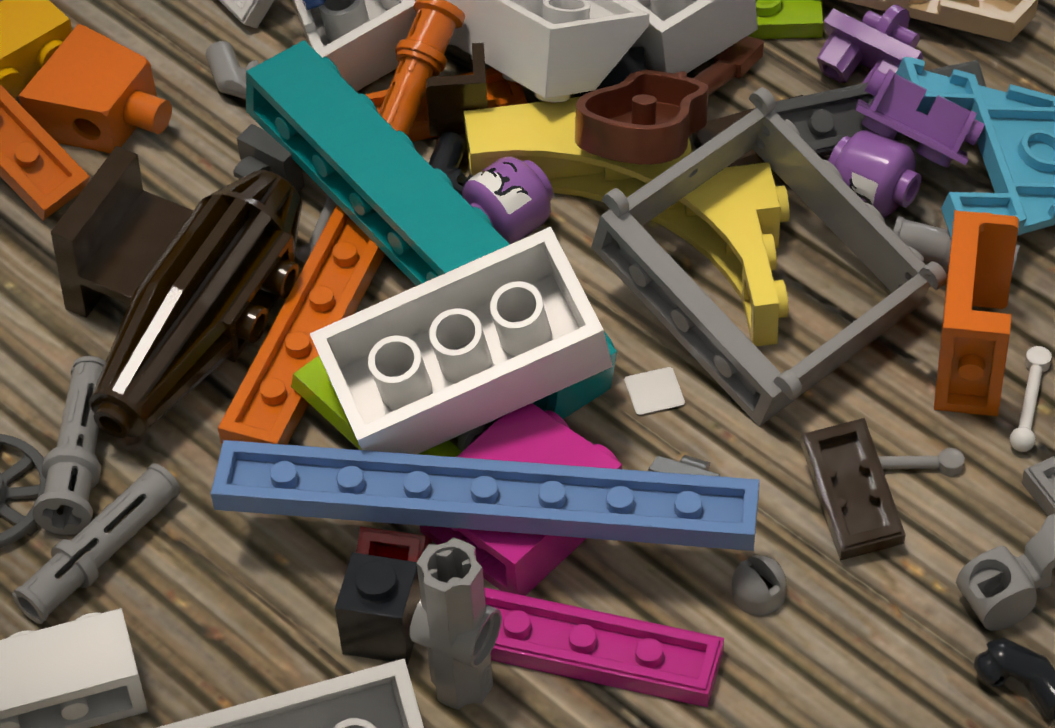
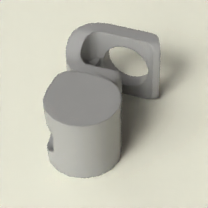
[956,514,1055,631]

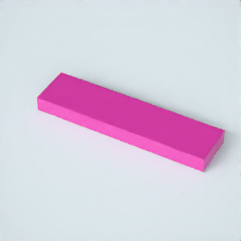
[484,587,724,708]

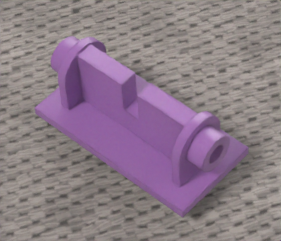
[856,69,985,167]

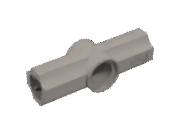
[410,538,502,710]

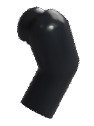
[974,638,1055,720]

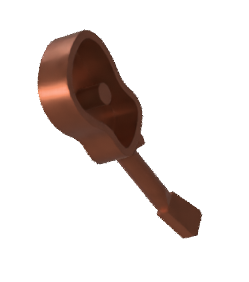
[575,36,764,165]

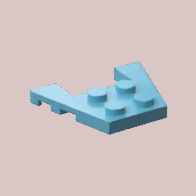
[896,57,1055,238]

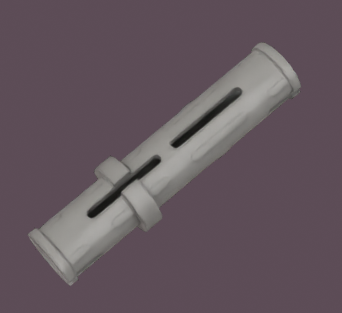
[12,463,181,624]

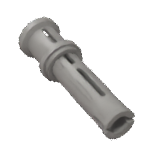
[33,356,106,535]

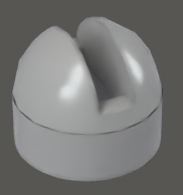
[732,555,786,615]

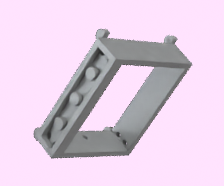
[591,87,947,427]

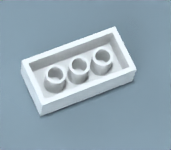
[310,227,613,454]

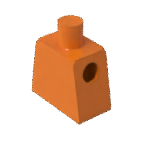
[18,24,172,153]

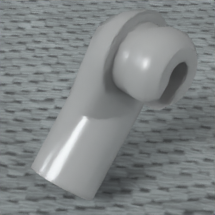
[205,41,259,99]

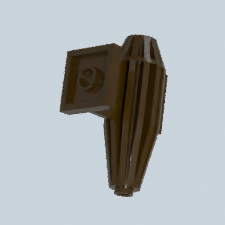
[51,146,302,438]

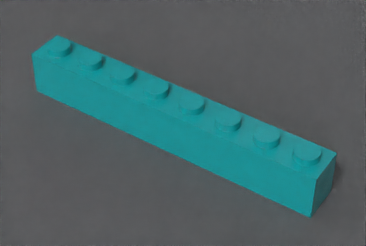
[246,40,617,419]

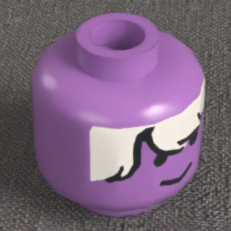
[828,129,921,218]
[462,156,553,244]

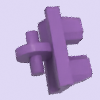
[817,5,923,84]

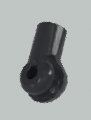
[429,131,473,197]

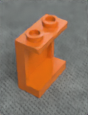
[934,210,1019,417]

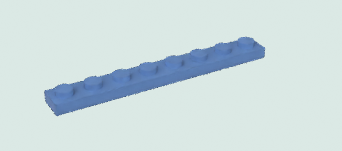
[211,440,760,551]

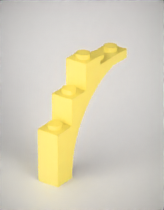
[464,97,790,346]

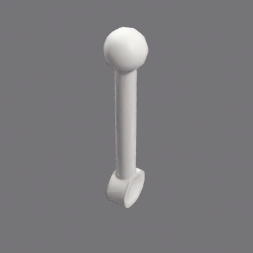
[1010,346,1052,452]

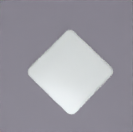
[624,367,685,415]

